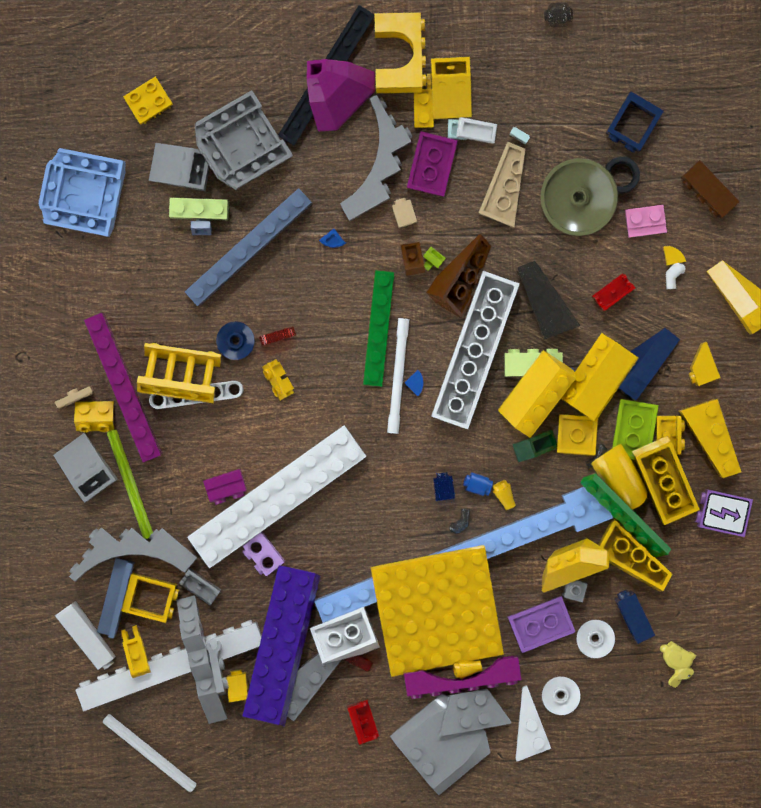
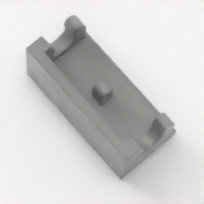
[179,568,221,605]

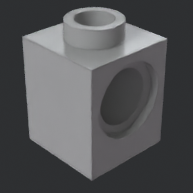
[562,580,588,602]

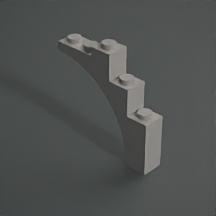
[340,95,413,221]
[69,528,197,582]
[176,595,227,724]

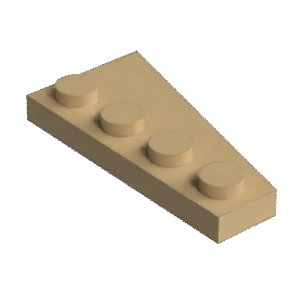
[479,142,525,228]

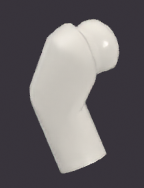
[666,263,686,289]

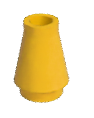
[492,480,516,510]
[453,660,482,679]

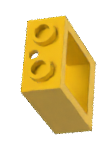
[121,573,179,623]

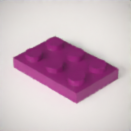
[407,131,458,197]

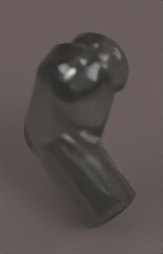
[449,508,471,534]

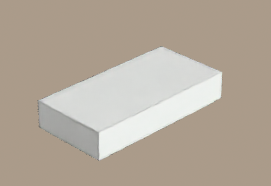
[456,117,497,144]

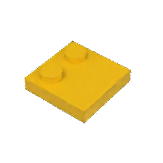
[557,414,598,456]

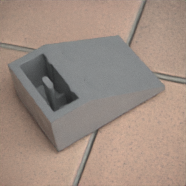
[149,143,210,191]
[53,433,118,503]

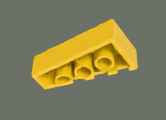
[679,399,741,478]
[598,519,672,592]

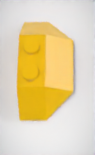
[542,538,609,593]

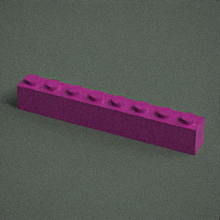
[84,313,163,462]

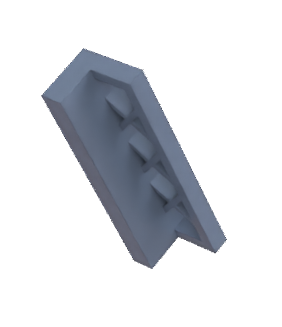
[97,558,135,639]

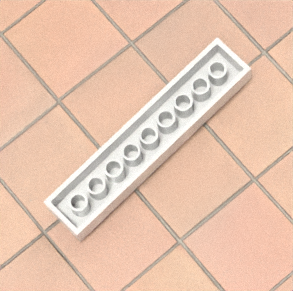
[187,425,366,568]

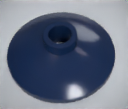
[216,321,255,360]

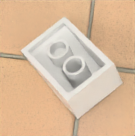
[310,607,380,664]

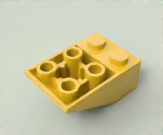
[431,57,472,119]

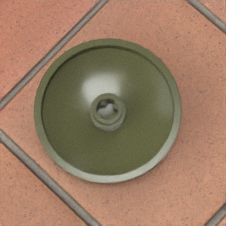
[541,158,618,236]

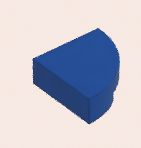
[319,229,346,248]
[405,370,423,396]

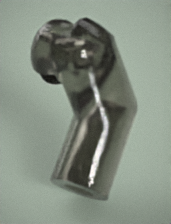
[585,444,608,470]

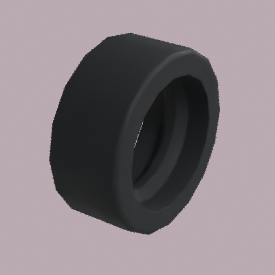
[605,156,640,194]

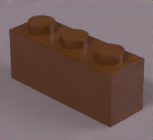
[681,160,740,219]

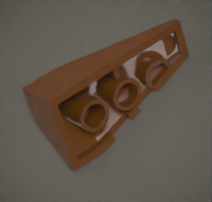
[426,234,491,318]

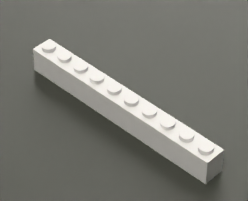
[76,620,262,711]

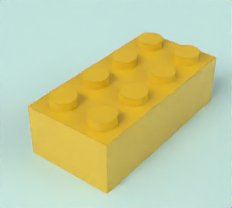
[632,436,700,525]

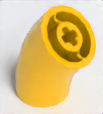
[591,444,647,510]

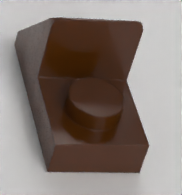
[401,242,425,276]

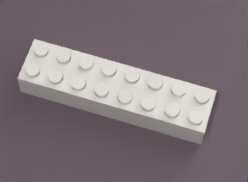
[431,271,519,429]

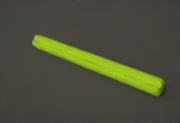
[107,430,153,539]

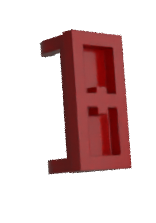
[592,273,635,311]
[347,699,379,745]

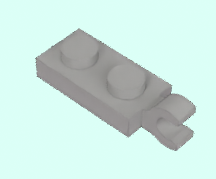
[206,641,229,696]

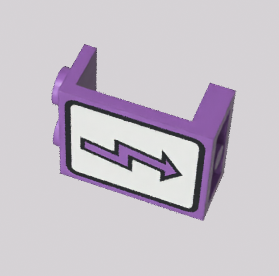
[695,489,753,537]

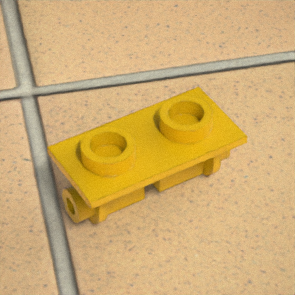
[262,359,294,400]

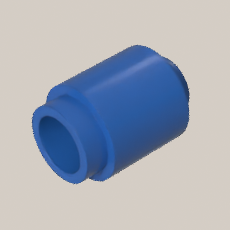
[463,472,493,496]

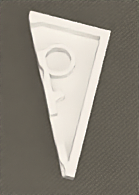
[515,685,551,761]

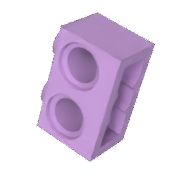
[243,531,285,576]

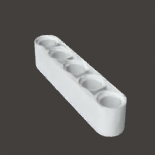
[149,381,244,409]

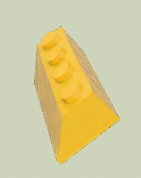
[561,333,639,422]
[498,350,576,438]

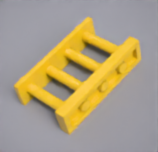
[137,343,221,403]

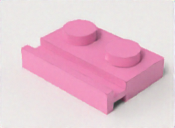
[625,205,667,238]

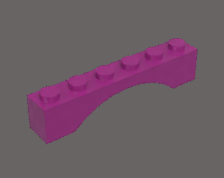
[404,655,521,699]

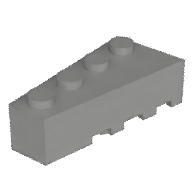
[287,652,341,721]

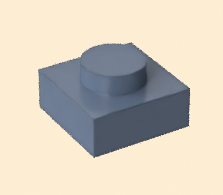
[191,219,212,235]

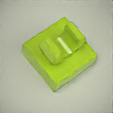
[423,247,446,271]

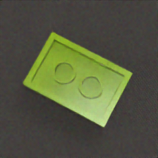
[612,399,659,460]

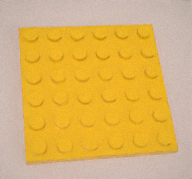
[370,545,504,677]

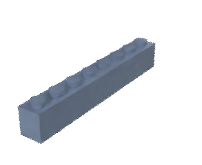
[185,188,312,307]

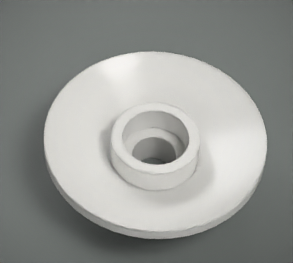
[576,620,615,658]
[542,676,580,715]

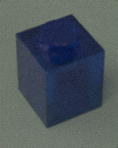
[433,472,455,501]

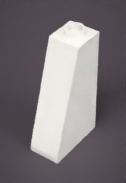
[55,601,116,670]

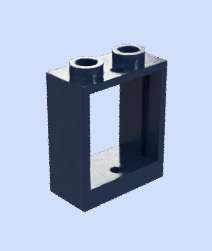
[606,91,664,153]
[614,589,655,644]

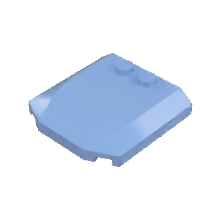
[39,148,125,237]

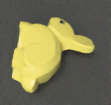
[660,641,697,688]

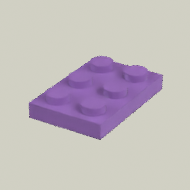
[508,596,575,653]

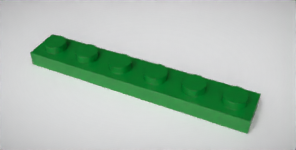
[363,270,394,387]
[580,473,671,558]

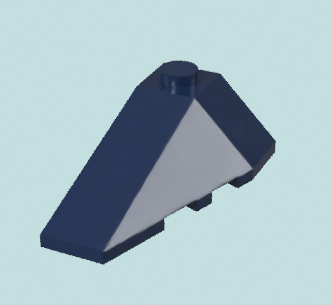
[618,328,680,401]

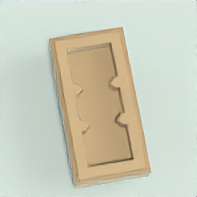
[55,386,95,408]

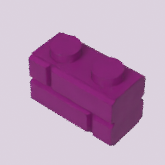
[203,468,247,505]

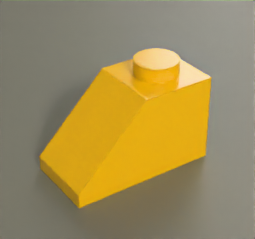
[689,342,720,386]
[227,670,249,702]

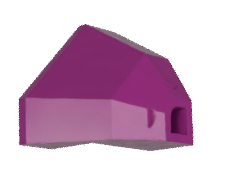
[307,59,375,132]

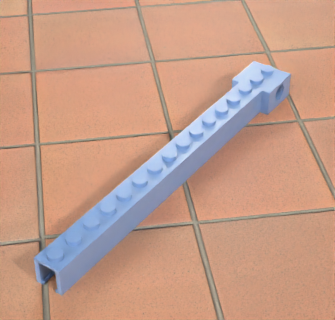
[314,487,613,623]

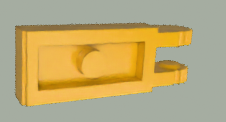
[414,74,434,128]
[121,625,151,678]

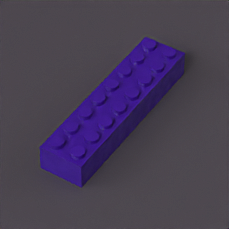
[243,565,320,727]

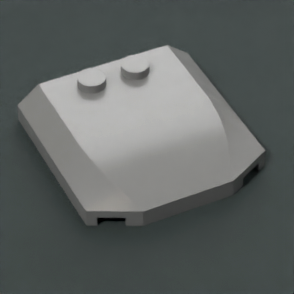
[195,90,293,190]
[390,693,490,795]

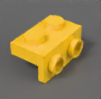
[74,401,114,433]
[656,416,685,455]

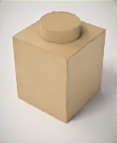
[392,198,417,228]

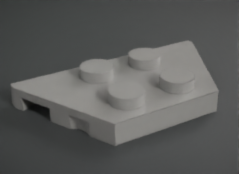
[439,689,511,737]

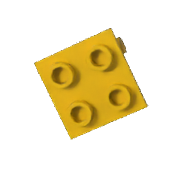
[123,76,173,125]

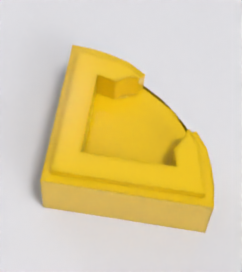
[663,246,686,266]

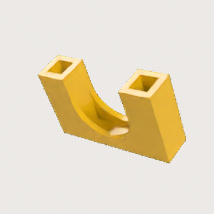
[374,13,426,93]

